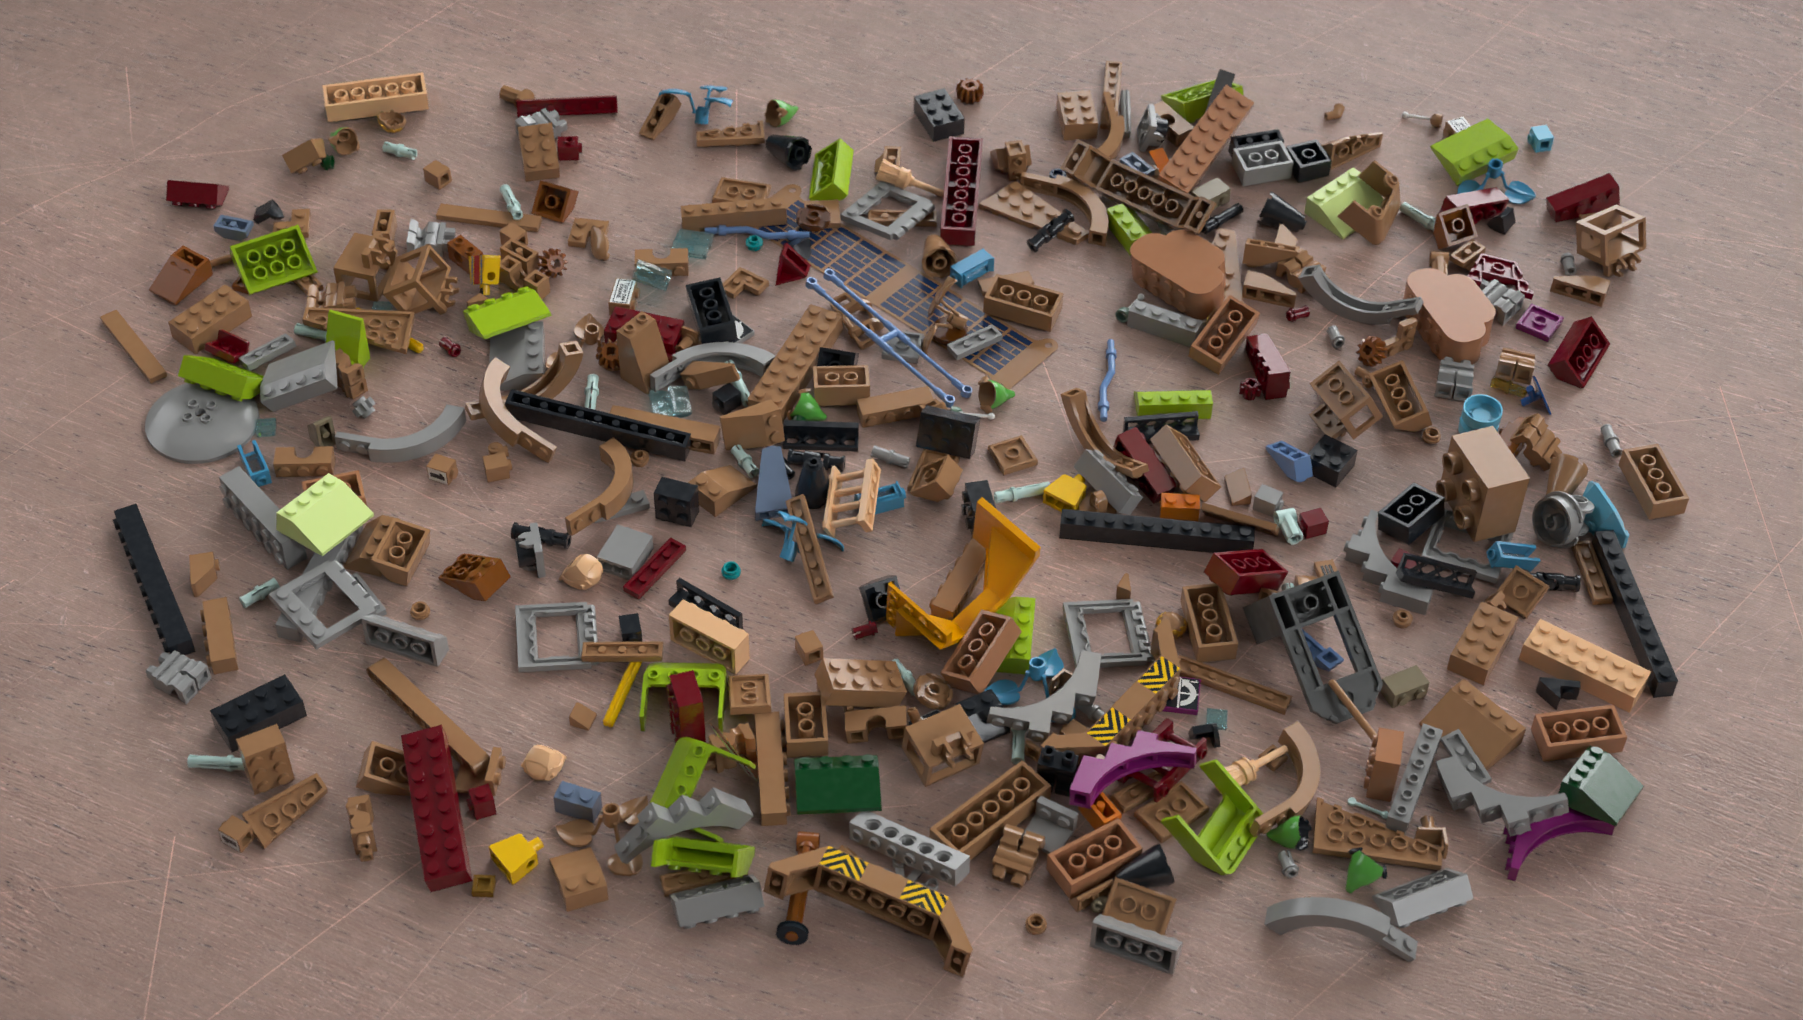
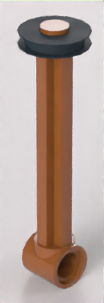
[776,831,820,945]

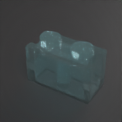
[632,259,672,291]

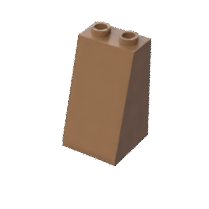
[616,311,669,395]

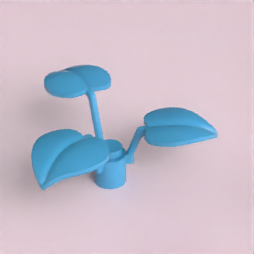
[658,85,733,124]
[1457,159,1536,204]
[762,511,844,562]
[984,648,1076,723]

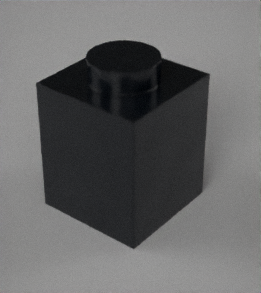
[712,383,742,415]
[619,613,643,642]

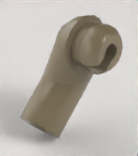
[1091,895,1108,913]

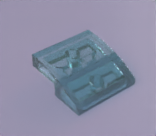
[672,229,714,260]
[649,386,692,418]

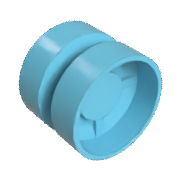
[1458,394,1503,434]

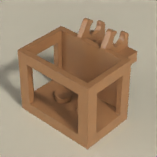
[1576,204,1646,277]
[333,231,398,302]
[383,244,460,315]
[1309,361,1383,440]
[902,704,984,787]

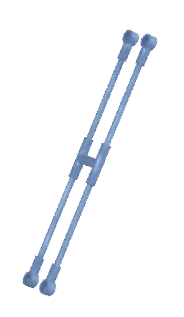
[805,269,973,408]

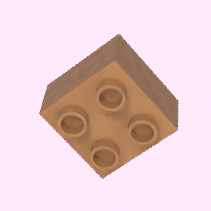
[1436,426,1530,542]

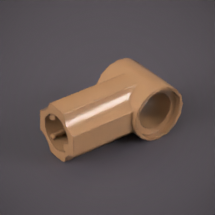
[499,85,535,108]
[1429,251,1449,276]

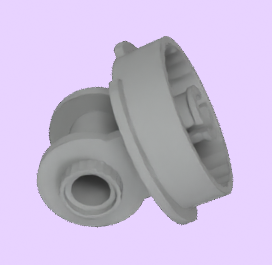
[1532,491,1594,548]

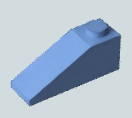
[1266,441,1313,482]

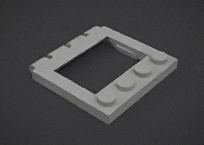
[840,181,935,240]
[1421,509,1513,584]
[269,560,380,650]
[1062,599,1154,668]
[515,602,599,672]

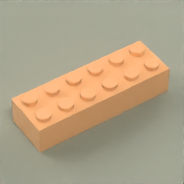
[323,73,429,122]
[1519,619,1651,713]

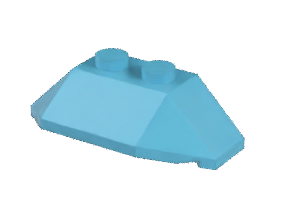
[1583,481,1629,548]

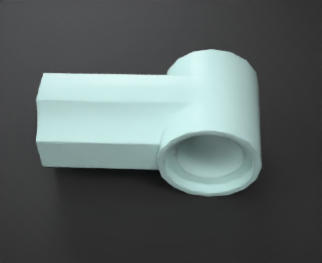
[1273,508,1303,545]

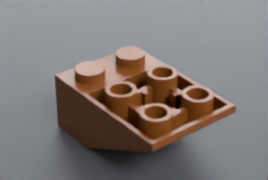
[149,245,213,305]
[438,553,511,602]

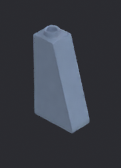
[755,446,792,521]

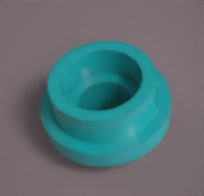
[745,235,763,251]
[721,561,741,580]

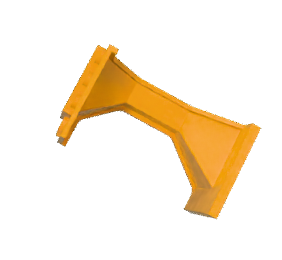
[886,497,1041,650]

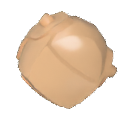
[559,554,603,590]
[521,745,567,781]

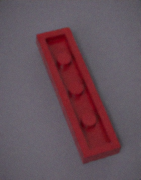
[623,537,686,600]

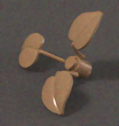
[922,276,968,355]
[545,313,620,371]
[556,795,648,876]

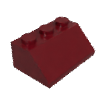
[166,180,229,209]

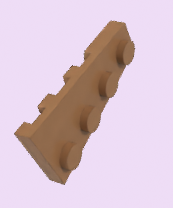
[696,120,765,147]
[242,773,328,849]

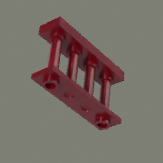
[1117,718,1208,803]

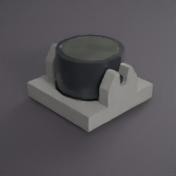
[1136,104,1168,152]
[515,522,546,578]

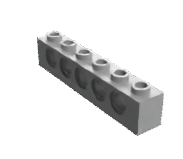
[1386,724,1443,835]
[849,811,970,886]

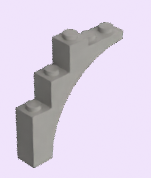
[1343,510,1433,615]
[986,650,1102,742]
[1436,755,1569,836]
[614,787,753,864]

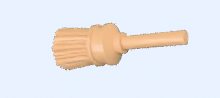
[875,159,944,197]
[1214,745,1288,794]

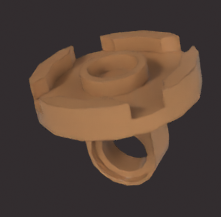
[1079,490,1117,514]

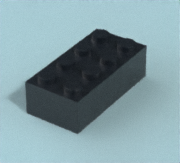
[686,277,738,344]
[210,674,307,753]

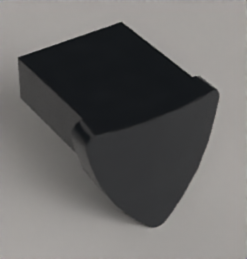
[253,199,284,224]
[1487,207,1516,235]
[783,238,811,259]
[1188,723,1220,748]

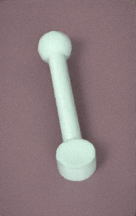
[1348,797,1389,819]

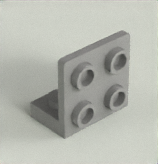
[1025,796,1078,854]

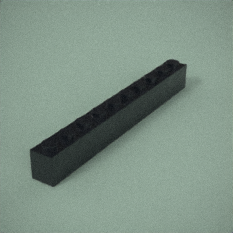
[505,389,691,461]
[112,504,196,655]
[1059,509,1255,553]
[1592,530,1678,698]

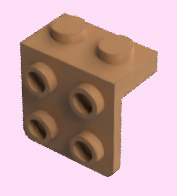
[456,747,506,796]

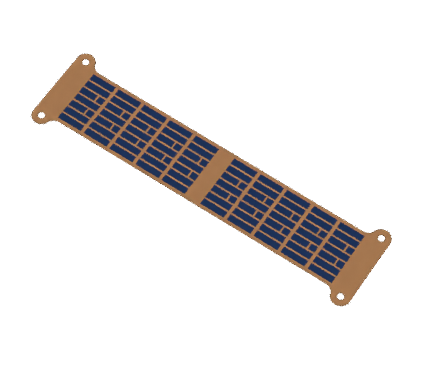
[752,184,1058,390]

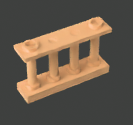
[822,458,881,538]

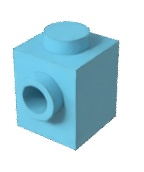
[1527,125,1554,153]

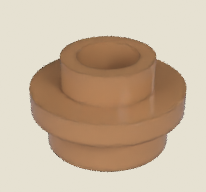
[1422,427,1441,444]
[630,450,649,467]
[410,601,430,620]
[1392,610,1413,628]
[1025,913,1047,935]

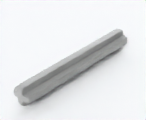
[1120,90,1131,138]

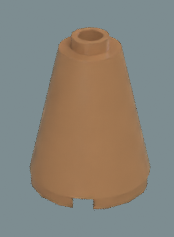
[922,234,957,278]
[1546,454,1588,495]

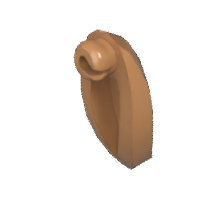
[591,227,610,261]

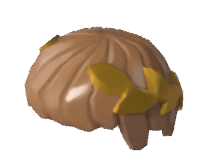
[378,110,406,133]
[1155,612,1187,640]

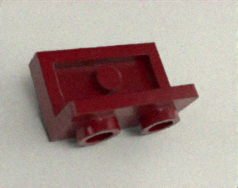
[204,329,250,364]

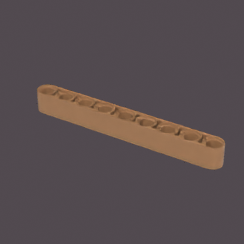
[366,657,490,777]

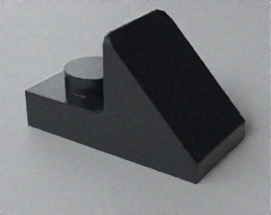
[1536,677,1581,710]

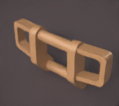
[830,292,885,350]

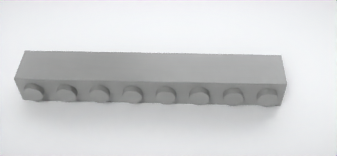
[275,525,363,642]

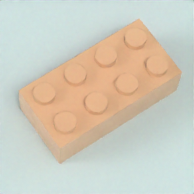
[669,600,750,675]

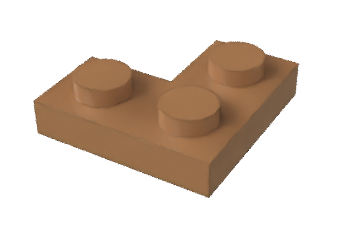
[273,209,311,238]
[568,218,610,248]
[723,267,769,299]
[1383,317,1418,359]

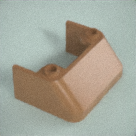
[1337,160,1401,245]

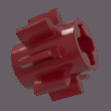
[1239,378,1262,401]

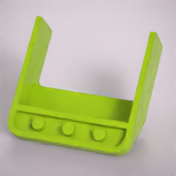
[639,662,727,732]
[650,737,756,842]
[1161,759,1263,875]
[651,837,755,878]

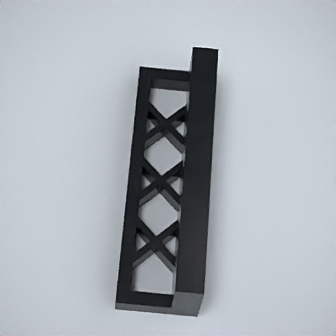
[1122,411,1200,444]
[783,420,859,452]
[1396,553,1477,599]
[668,578,743,629]

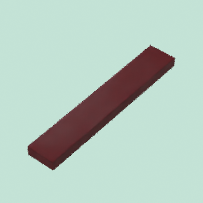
[516,95,618,118]

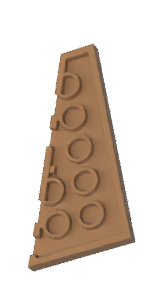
[978,181,1089,245]
[1212,227,1243,302]
[302,307,415,355]
[1312,797,1442,870]

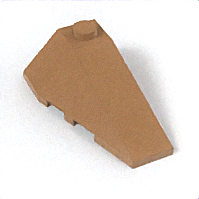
[1321,132,1383,170]

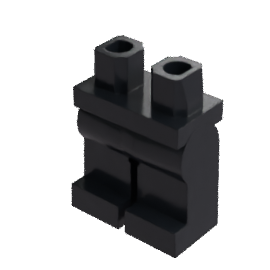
[1037,745,1079,797]

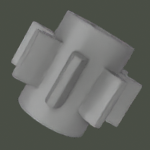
[352,396,376,419]

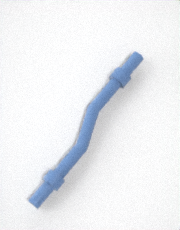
[705,225,810,241]
[1098,339,1117,422]

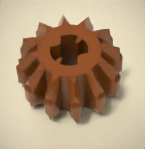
[956,78,984,104]
[537,248,568,278]
[1356,336,1388,367]
[596,339,620,371]

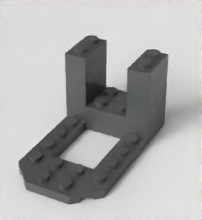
[1243,570,1383,724]

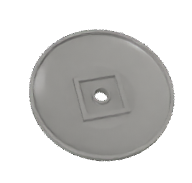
[145,382,259,464]

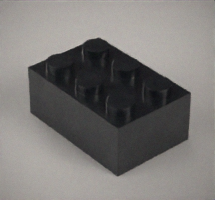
[914,88,965,142]
[916,405,981,459]
[1378,482,1445,545]

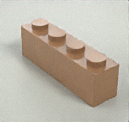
[857,386,933,428]
[200,597,239,674]

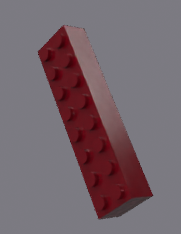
[940,137,983,246]
[401,725,473,892]

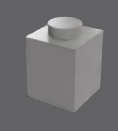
[1253,484,1284,517]

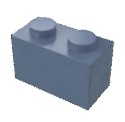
[553,781,602,823]

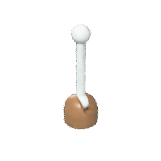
[1402,112,1443,128]

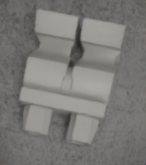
[515,108,567,139]
[406,219,456,257]
[1480,279,1525,326]
[1434,357,1474,401]
[146,650,211,705]

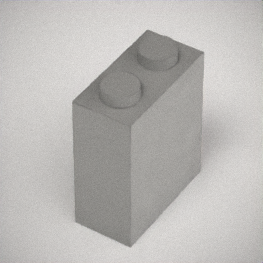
[597,524,654,580]

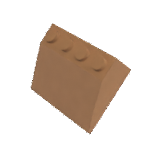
[1419,679,1526,771]

